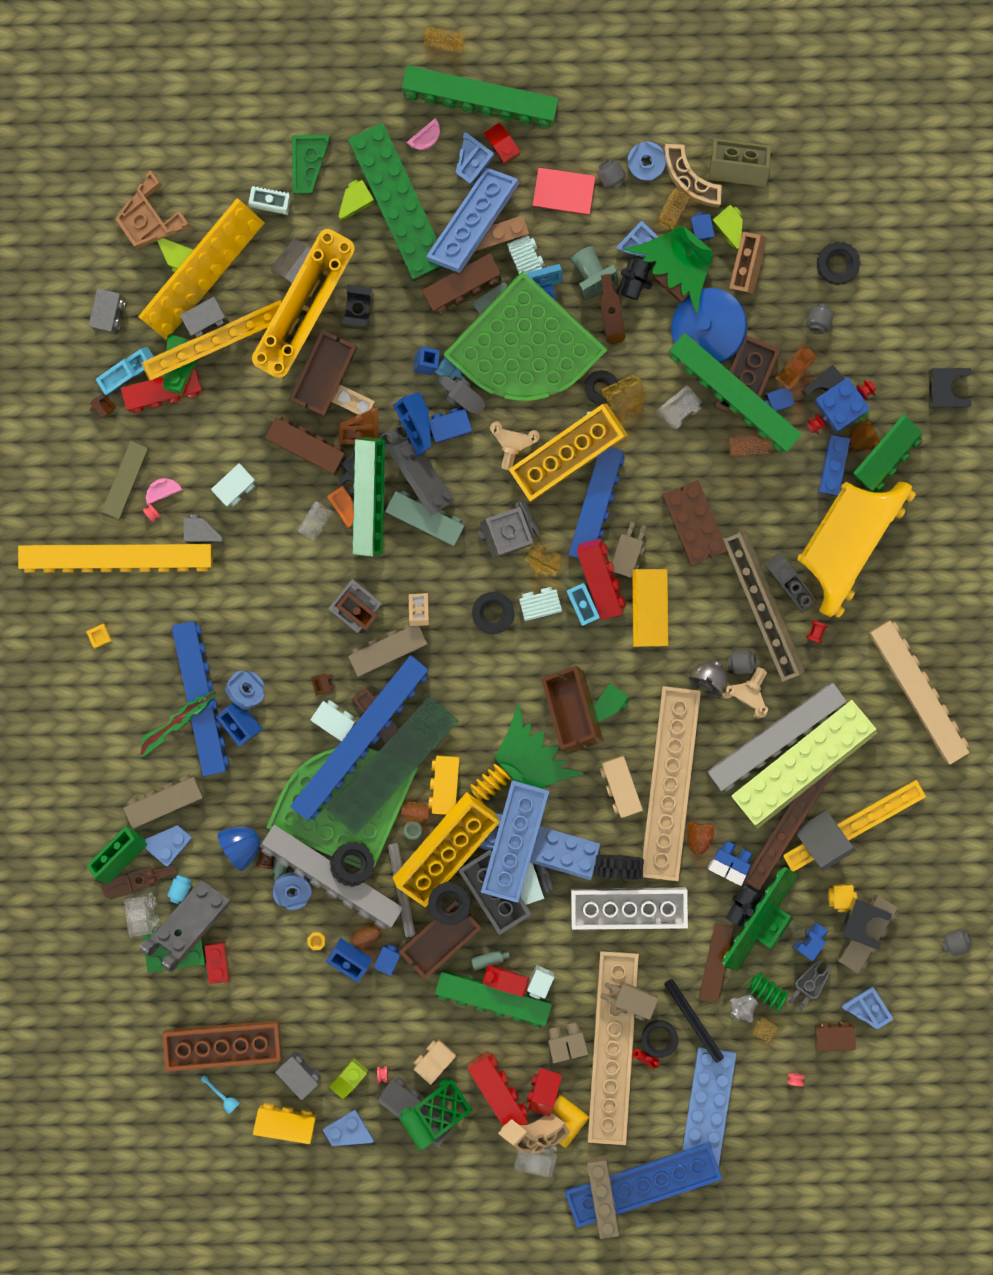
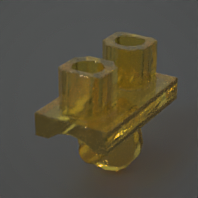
[525,544,562,578]

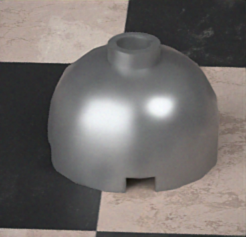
[688,661,728,697]

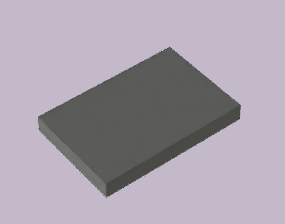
[796,810,855,872]

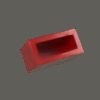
[204,941,231,984]
[527,1068,562,1116]

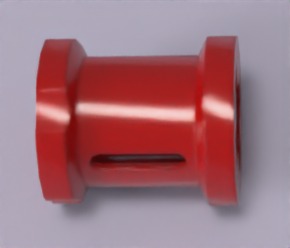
[806,620,828,643]

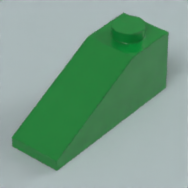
[594,683,629,723]

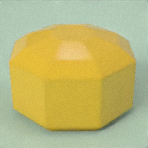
[307,932,326,950]

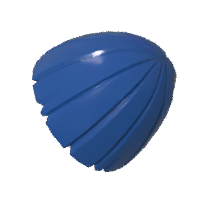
[217,826,261,871]

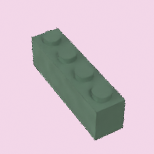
[385,490,465,547]

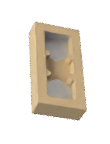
[332,385,375,415]
[409,593,429,626]

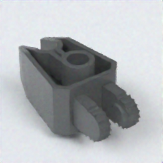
[437,375,486,415]
[788,959,831,1011]

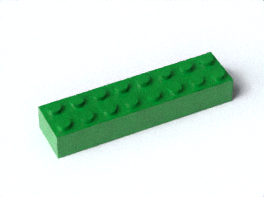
[402,65,558,129]
[348,123,445,282]

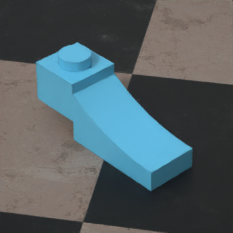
[96,347,154,395]

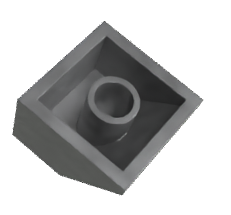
[271,238,311,284]

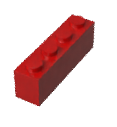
[121,368,203,414]
[577,538,626,620]

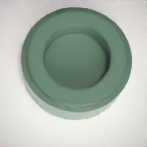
[403,820,423,840]

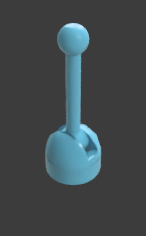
[201,1075,240,1114]

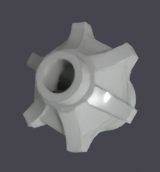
[729,994,758,1023]

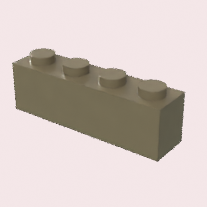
[348,623,428,677]
[123,774,205,829]
[837,894,898,973]
[587,1155,620,1239]

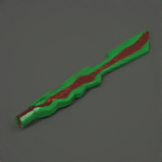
[141,690,217,757]

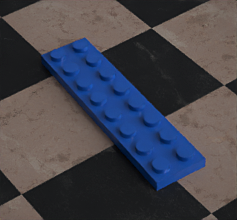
[565,1142,722,1228]

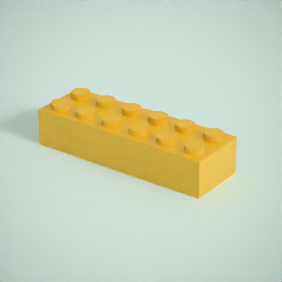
[509,403,628,501]
[392,792,500,908]

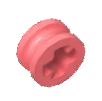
[143,504,161,523]
[377,1066,388,1084]
[787,1073,805,1086]

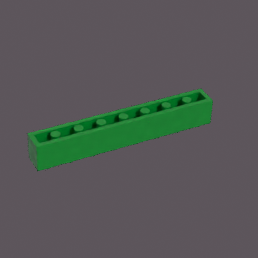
[668,333,802,453]

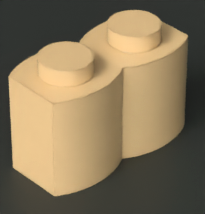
[413,1039,456,1085]

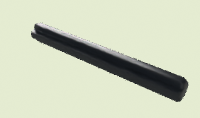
[664,979,724,1063]

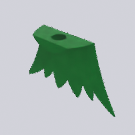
[624,226,712,313]
[494,704,584,788]

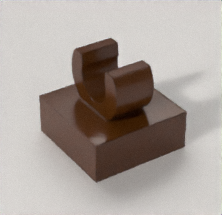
[90,394,116,419]
[311,674,336,696]

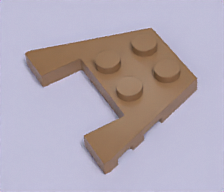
[115,171,191,249]

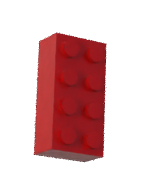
[468,1051,529,1126]

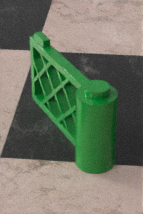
[398,1078,473,1151]

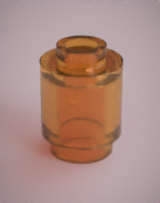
[401,801,429,823]
[352,924,382,949]

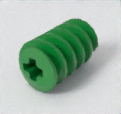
[745,972,788,1013]

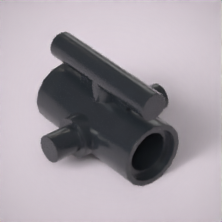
[616,257,652,300]
[725,884,766,927]

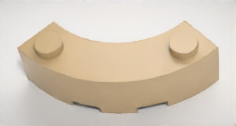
[664,144,722,208]
[498,1113,570,1154]

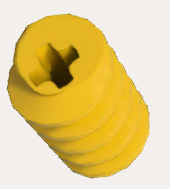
[470,764,512,804]

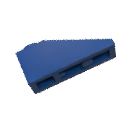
[393,392,431,456]

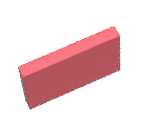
[533,168,595,215]

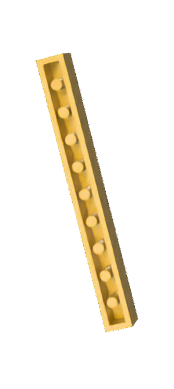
[18,544,213,573]

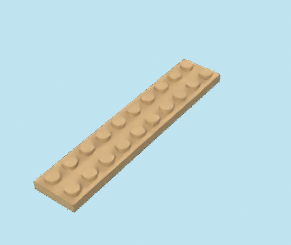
[642,686,701,881]
[588,951,639,1145]

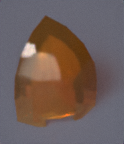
[848,419,880,451]
[687,822,715,855]

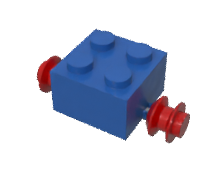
[806,377,877,435]

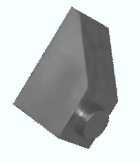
[184,514,224,542]

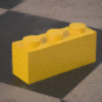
[428,755,460,815]

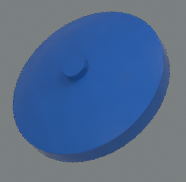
[671,288,747,364]

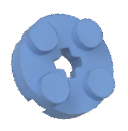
[627,142,666,181]
[225,670,265,710]
[273,872,312,910]

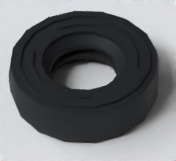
[585,370,619,405]

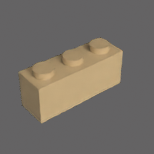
[599,755,643,818]

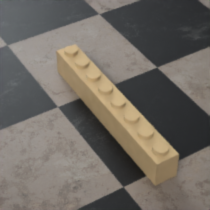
[868,621,969,765]

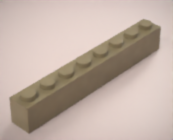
[723,530,805,682]

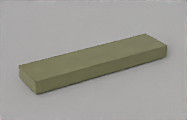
[101,441,149,519]

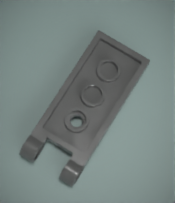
[380,424,455,516]
[140,880,231,972]

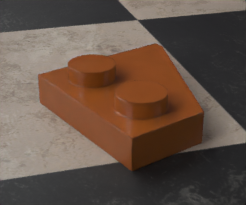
[339,407,378,444]

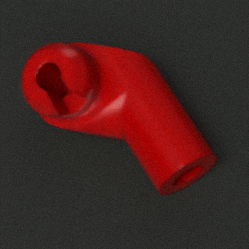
[633,1049,660,1069]

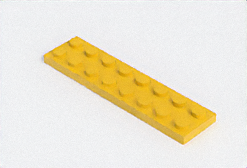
[138,198,265,340]

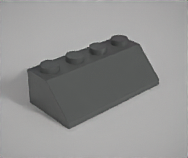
[458,849,532,935]
[377,1076,452,1148]

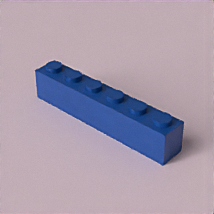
[568,447,626,559]

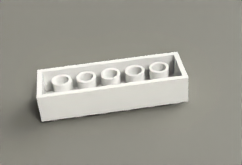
[571,887,688,929]

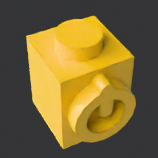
[828,883,857,912]

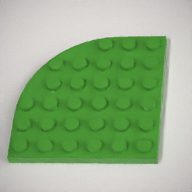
[443,271,607,401]
[266,748,418,874]

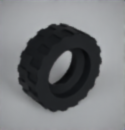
[817,241,861,285]
[472,592,514,634]
[330,842,375,887]
[428,882,471,925]

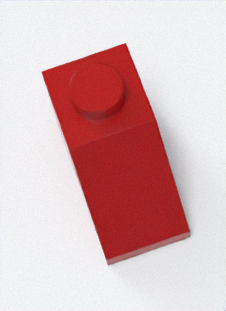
[484,123,520,165]
[483,965,530,997]

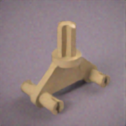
[490,421,540,470]
[721,667,768,719]

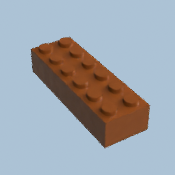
[162,1020,283,1071]

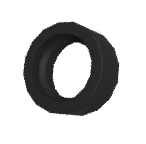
[642,1020,678,1058]

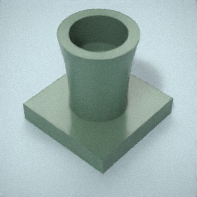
[570,246,619,301]

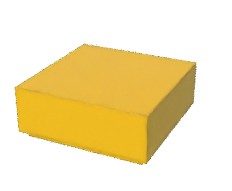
[86,624,112,649]

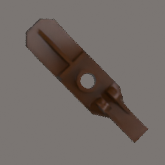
[600,274,626,344]
[101,864,177,899]

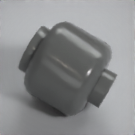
[597,159,626,189]
[807,304,834,334]
[728,649,757,675]
[942,929,973,956]

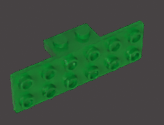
[722,867,799,971]

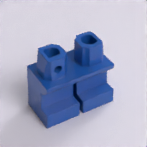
[792,923,829,961]

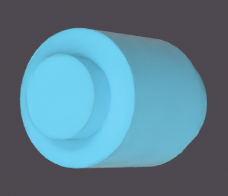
[167,875,192,904]

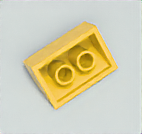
[253,1103,317,1144]

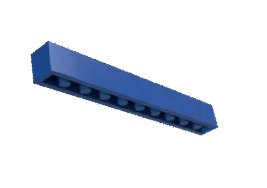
[290,655,429,821]

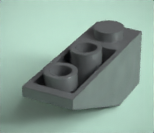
[764,553,817,613]

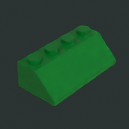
[854,414,923,493]

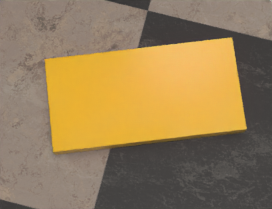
[632,569,668,647]

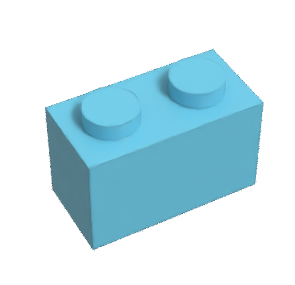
[566,583,600,626]

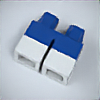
[707,841,752,886]

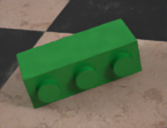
[86,826,148,884]

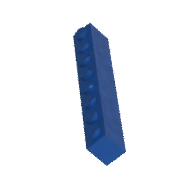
[172,621,230,776]

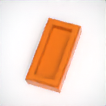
[327,486,354,528]

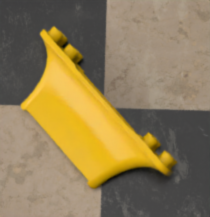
[252,229,355,378]
[798,482,916,618]

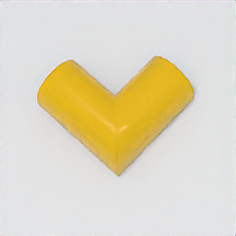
[552,1094,589,1148]

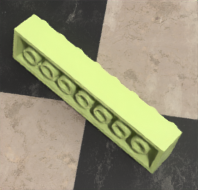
[732,700,877,829]

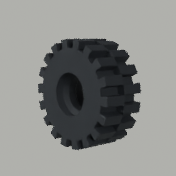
[595,855,644,879]

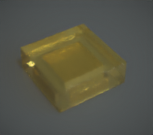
[752,1017,779,1044]

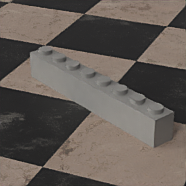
[707,682,847,791]
[259,825,403,930]

